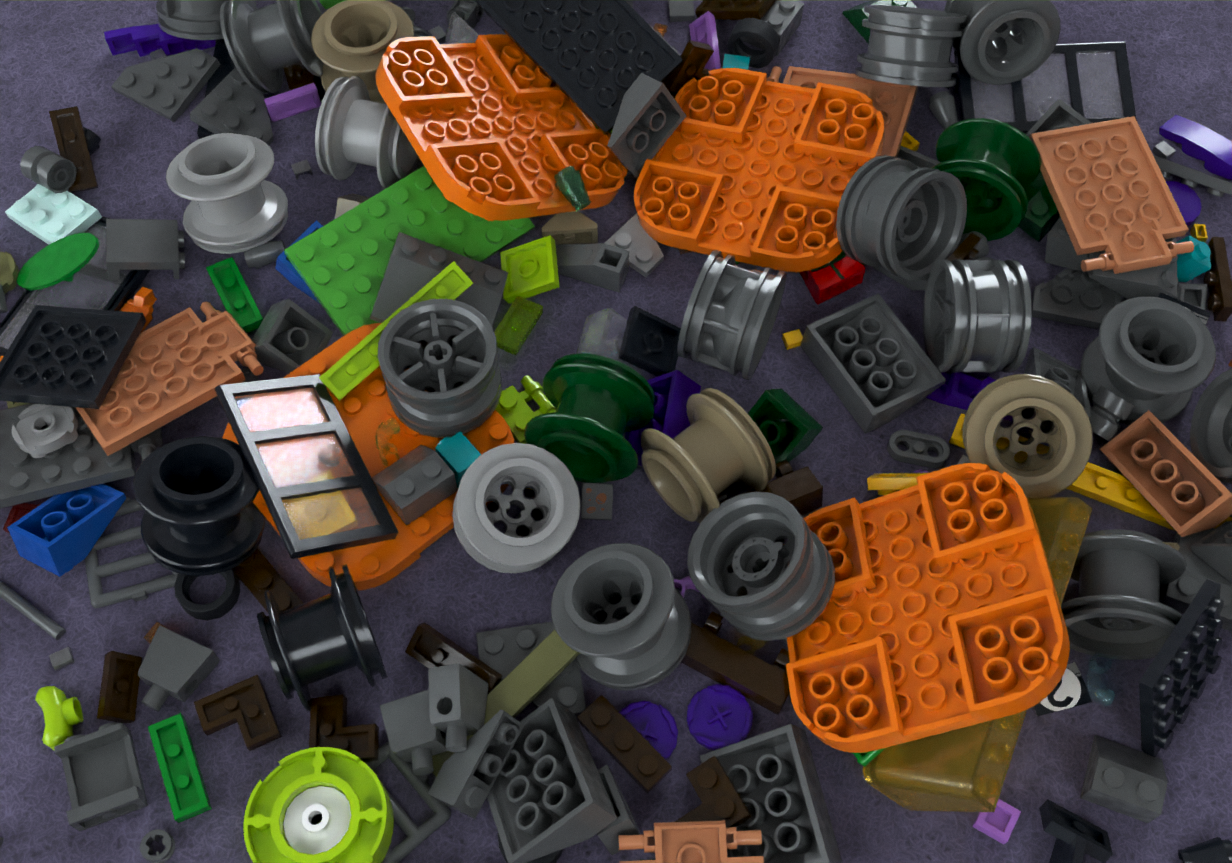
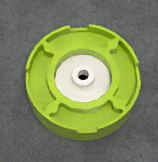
[243,747,394,863]

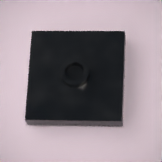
[618,306,681,377]

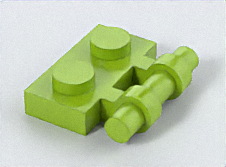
[495,375,557,444]

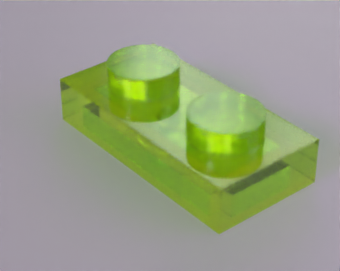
[494,296,543,355]

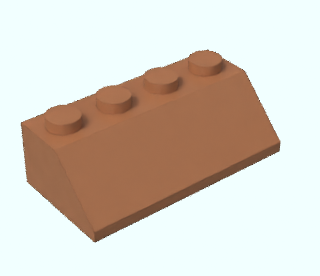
[1100,410,1232,537]

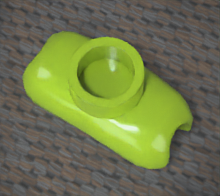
[35,686,84,750]

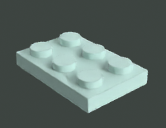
[5,184,102,245]

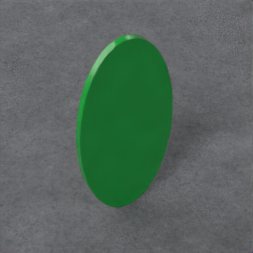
[17,233,99,290]

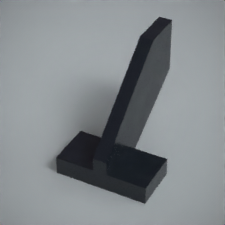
[1039,799,1113,863]

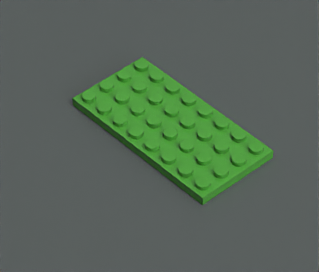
[284,166,535,336]

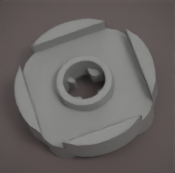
[11,404,78,458]

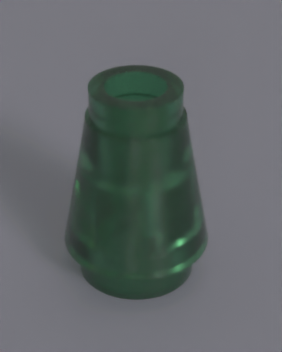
[554,166,591,211]

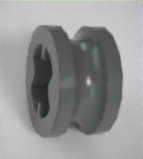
[140,829,175,863]

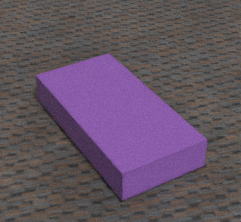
[264,83,321,122]

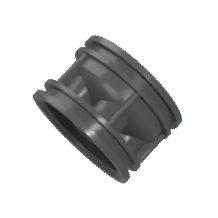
[677,250,787,381]

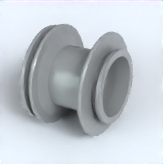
[315,76,419,189]
[166,133,288,254]
[452,443,580,574]

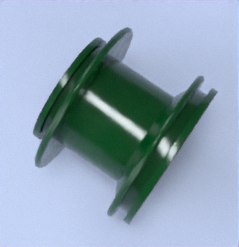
[932,118,1041,241]
[524,353,655,483]

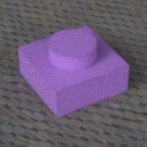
[972,794,1021,845]

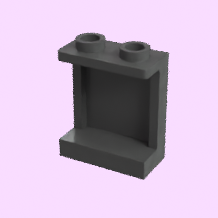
[106,219,185,281]
[54,722,148,831]

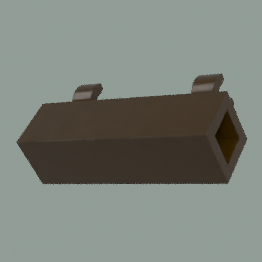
[717,460,823,515]
[681,611,790,715]

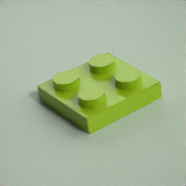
[500,235,560,304]

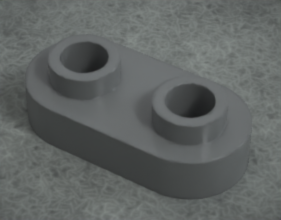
[887,430,950,468]

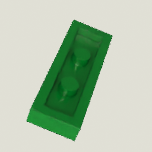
[206,257,263,333]
[148,713,212,823]

